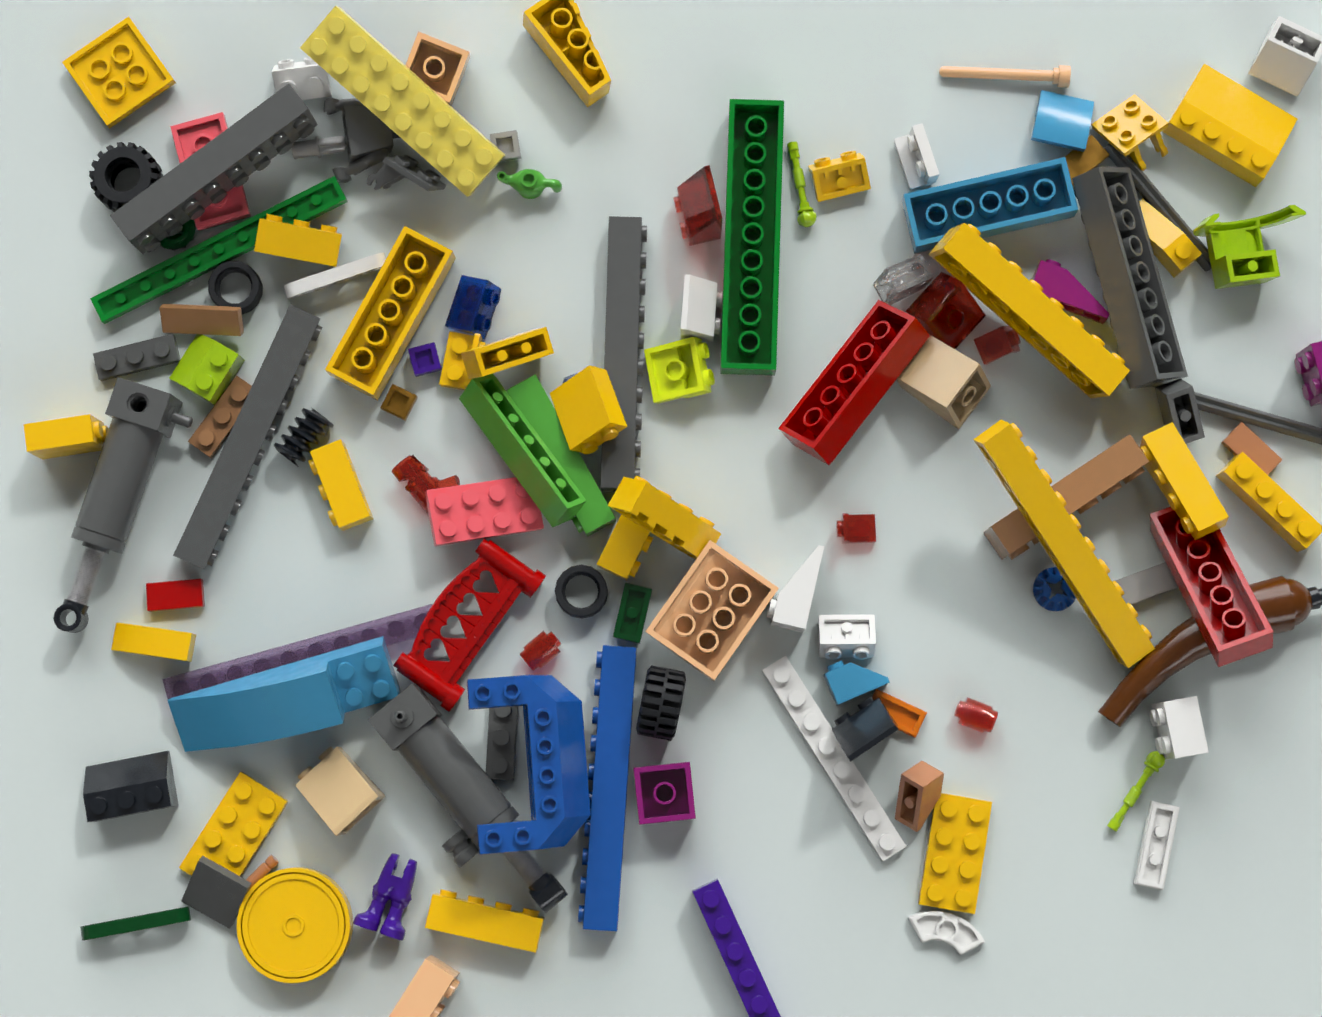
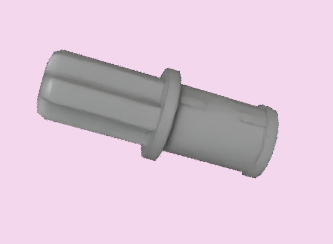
[292,136,347,159]

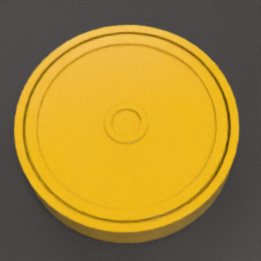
[236,867,353,983]

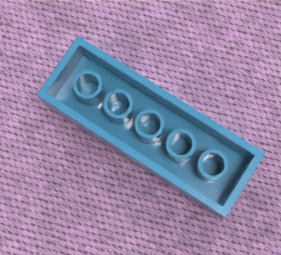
[902,157,1078,254]

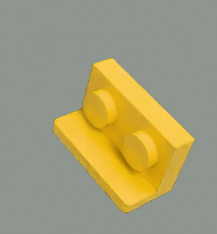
[808,151,871,202]
[439,331,486,390]

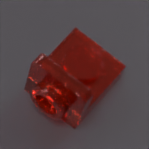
[973,326,1021,365]
[836,513,876,544]

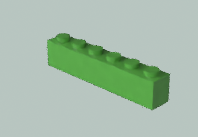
[459,374,587,527]
[507,374,616,537]

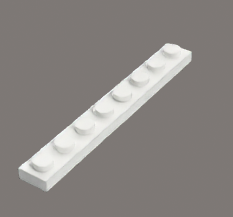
[762,656,906,861]

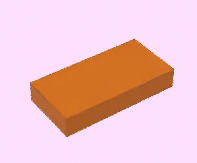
[872,689,927,738]

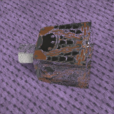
[873,254,941,305]

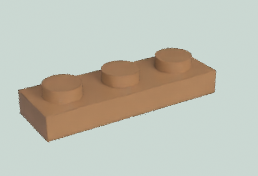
[188,375,252,459]

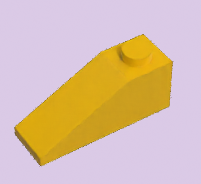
[1139,198,1202,278]

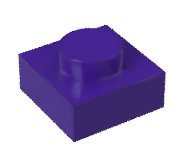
[408,342,442,377]

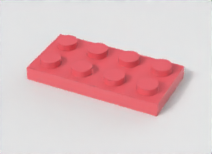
[170,112,251,231]
[425,477,544,546]

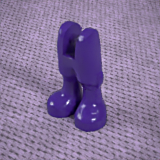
[353,853,417,941]

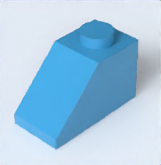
[823,660,890,706]

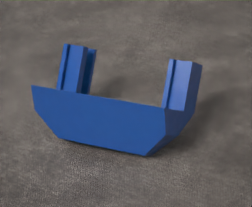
[467,675,591,854]

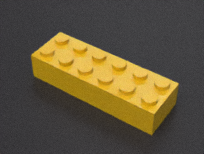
[325,226,456,401]

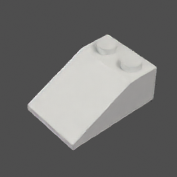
[767,545,824,633]

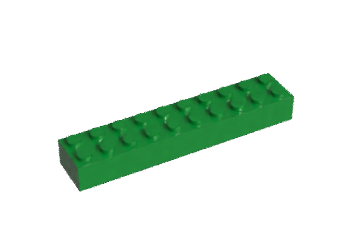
[720,99,784,376]

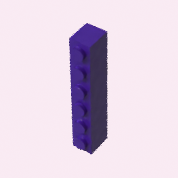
[692,878,781,1017]

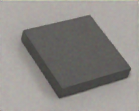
[181,856,252,929]

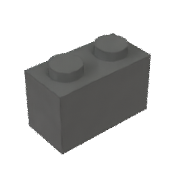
[1155,378,1205,444]

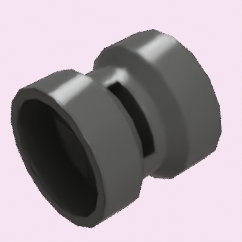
[442,829,479,868]

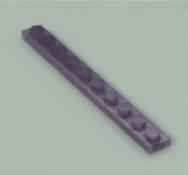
[162,604,432,699]

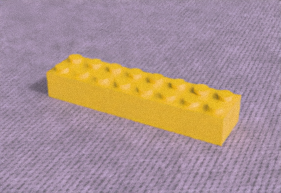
[929,223,1130,399]

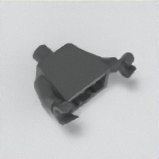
[324,98,400,183]

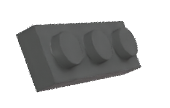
[93,334,181,381]
[486,706,518,780]

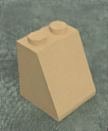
[896,334,991,429]
[295,747,385,836]

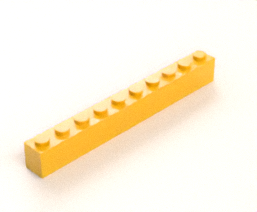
[973,420,1155,668]

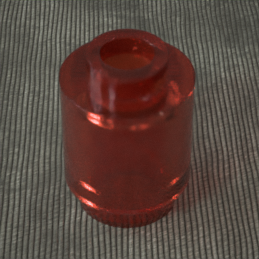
[520,630,562,671]
[954,697,998,733]

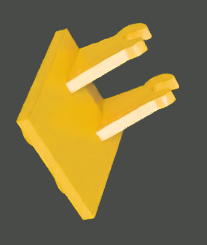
[1091,94,1169,171]

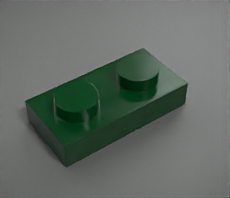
[613,583,652,644]

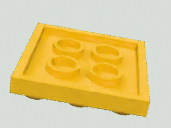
[62,16,176,129]

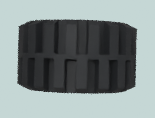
[89,142,163,212]
[636,665,686,741]

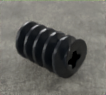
[274,407,334,467]

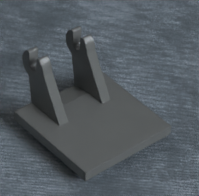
[367,155,446,191]

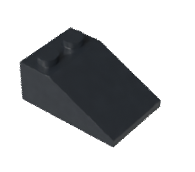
[832,696,898,762]

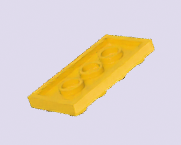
[179,772,289,877]
[918,793,992,914]

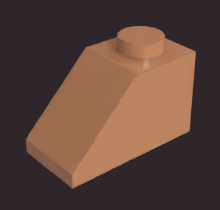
[895,761,944,832]

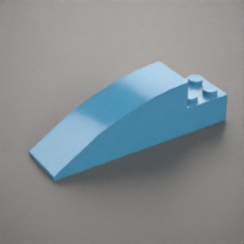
[167,636,400,752]

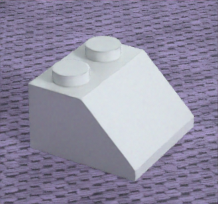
[681,274,722,342]

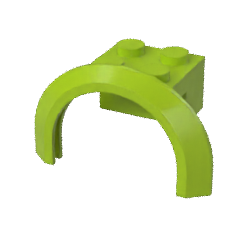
[1193,205,1306,289]

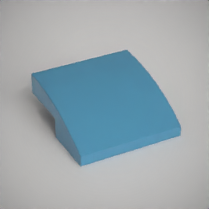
[1031,90,1094,152]

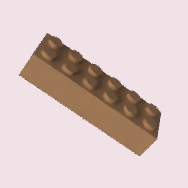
[983,434,1149,560]

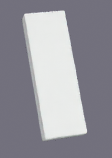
[1134,801,1180,890]

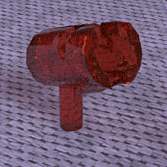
[391,455,460,514]

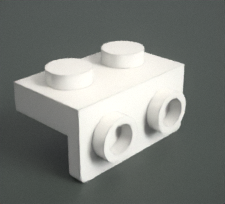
[272,57,332,100]

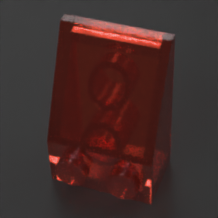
[673,165,722,246]

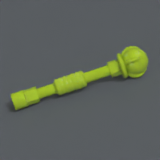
[787,141,817,227]
[1107,751,1165,832]

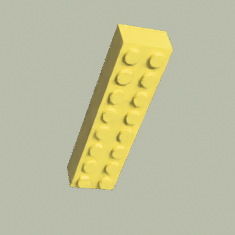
[300,6,505,197]

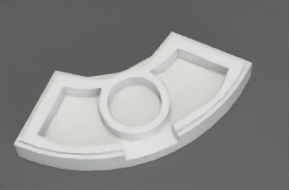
[908,911,985,955]

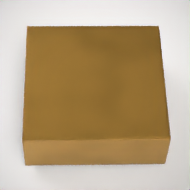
[380,384,418,421]

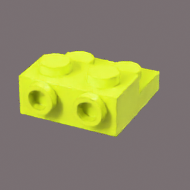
[644,337,715,404]

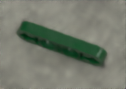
[80,906,191,941]

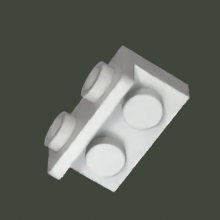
[894,123,939,190]
[818,615,876,660]

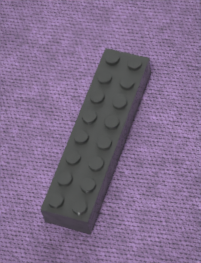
[110,84,318,254]
[1072,167,1188,389]

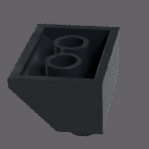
[83,751,179,822]

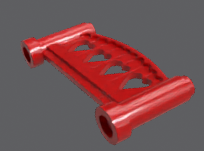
[393,538,546,712]

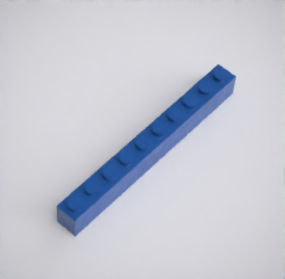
[578,645,637,931]

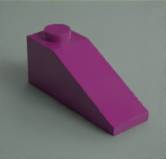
[1032,259,1109,324]

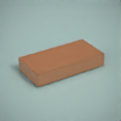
[1221,422,1282,475]

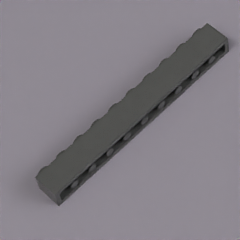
[600,216,647,492]
[173,304,323,569]

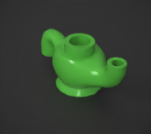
[497,169,562,199]

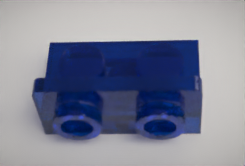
[445,275,501,339]

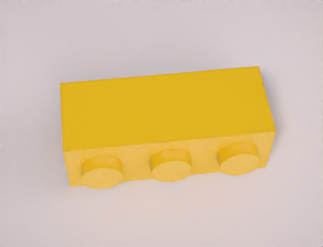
[254,214,342,267]
[461,327,554,379]
[308,439,374,531]
[597,515,654,581]

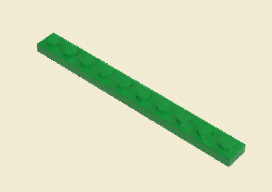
[90,176,348,324]

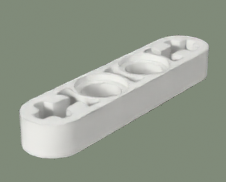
[283,252,386,299]

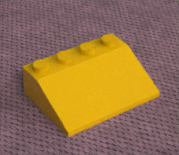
[1162,64,1298,187]

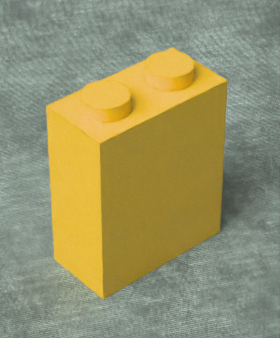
[550,365,627,454]
[23,414,109,460]

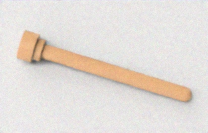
[939,65,1071,88]

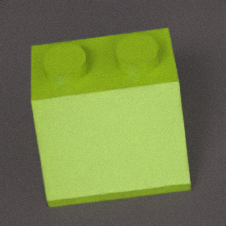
[169,334,245,405]

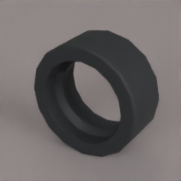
[208,261,263,315]
[555,564,608,619]

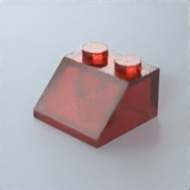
[905,272,986,349]

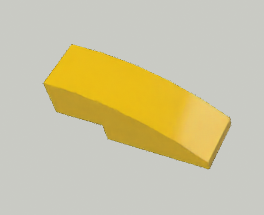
[111,623,196,662]

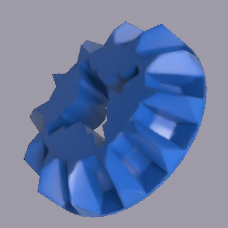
[1033,567,1076,611]

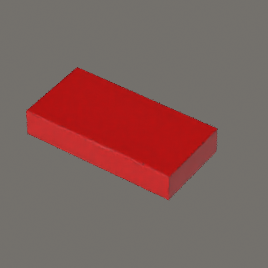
[146,579,205,612]

